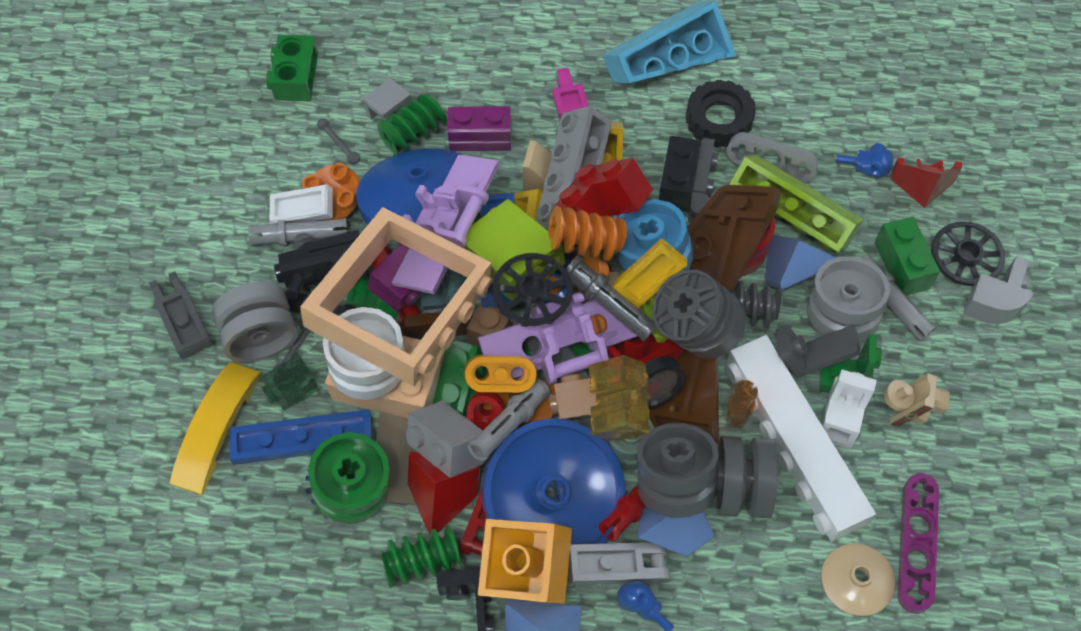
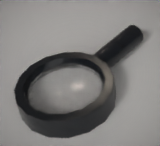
[596,356,686,430]

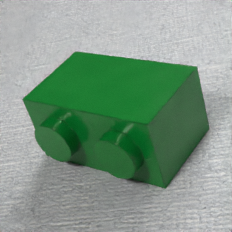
[874,216,940,296]

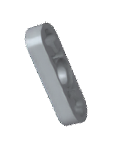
[727,132,818,183]

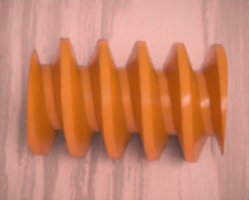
[548,205,627,261]

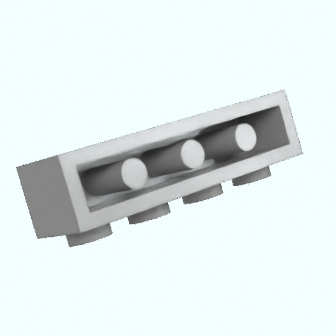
[536,106,612,231]

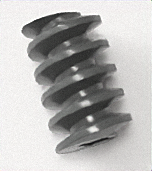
[732,281,782,328]

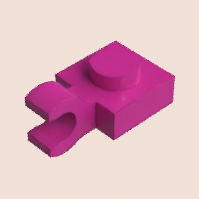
[552,68,589,121]

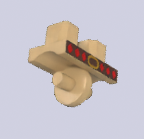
[884,373,950,426]

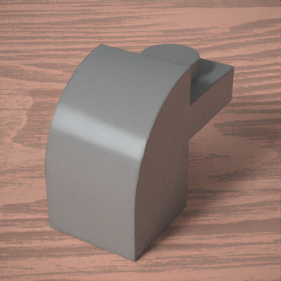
[963,256,1034,324]

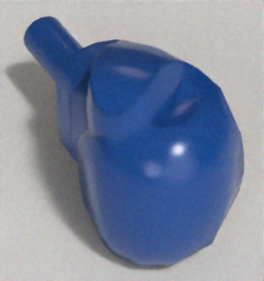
[836,143,894,177]
[617,580,674,631]

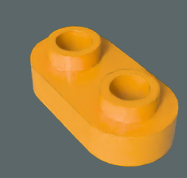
[463,355,537,393]

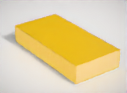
[613,238,687,309]

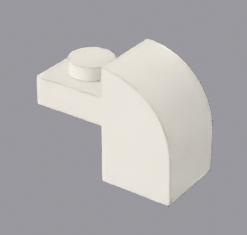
[821,370,877,450]

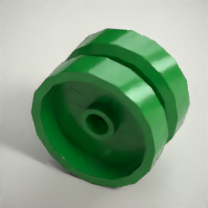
[308,432,390,524]

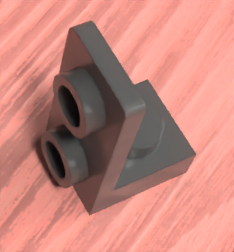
[776,325,861,378]

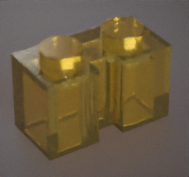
[589,355,650,442]

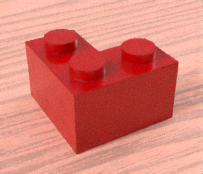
[551,158,653,217]

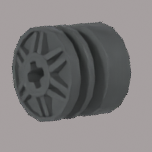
[652,269,746,359]

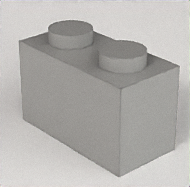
[406,401,484,478]

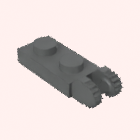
[688,138,719,223]
[149,271,213,359]

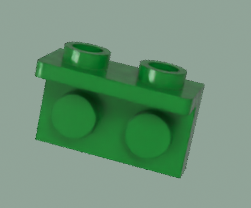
[433,340,487,416]

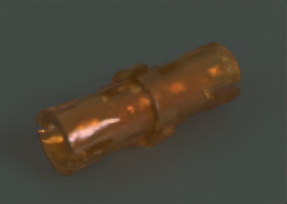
[726,380,758,427]

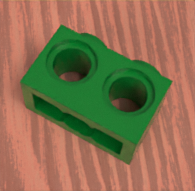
[266,35,318,101]

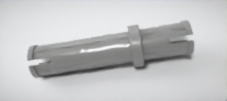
[248,218,348,246]
[861,254,937,342]
[468,379,550,461]

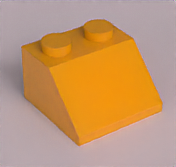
[478,519,572,604]

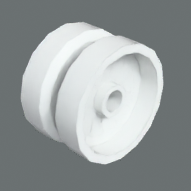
[322,307,404,400]

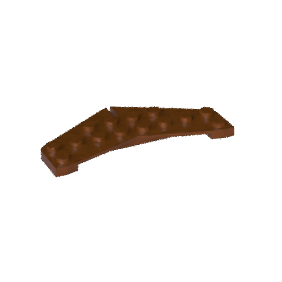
[632,185,782,445]

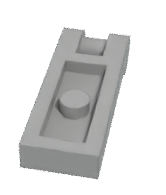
[568,542,671,585]

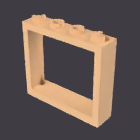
[300,207,493,386]

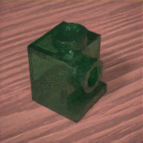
[261,352,319,411]

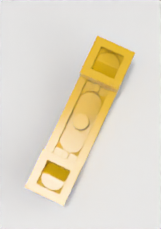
[169,362,262,495]

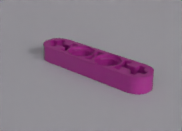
[897,473,939,614]

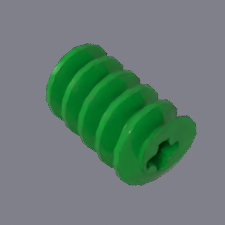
[377,93,447,155]
[381,525,462,588]

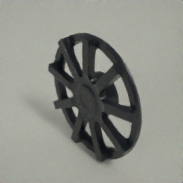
[931,222,1005,286]
[492,253,573,327]

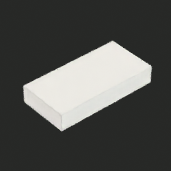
[269,184,333,225]

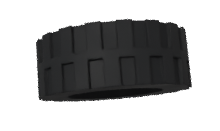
[686,79,756,148]

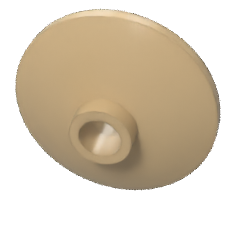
[821,543,895,616]

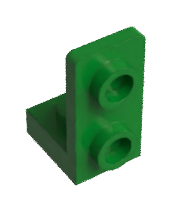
[819,334,882,393]

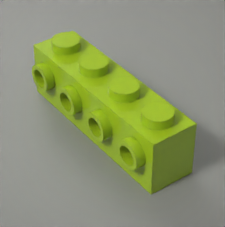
[729,154,864,252]

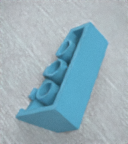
[602,1,737,83]

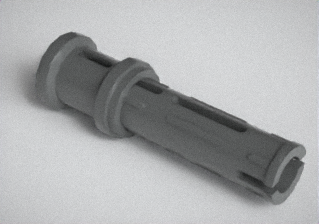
[560,255,656,342]

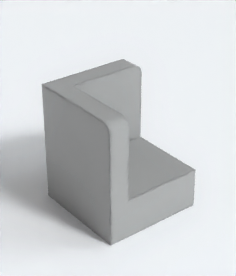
[363,78,412,120]

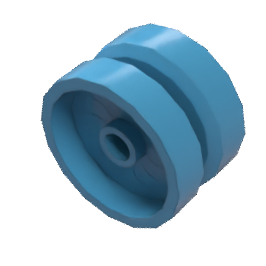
[617,199,693,272]

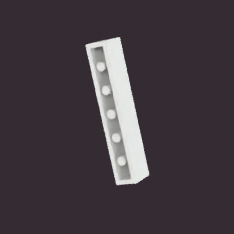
[725,335,876,542]

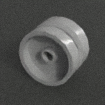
[807,257,891,342]
[212,281,298,363]

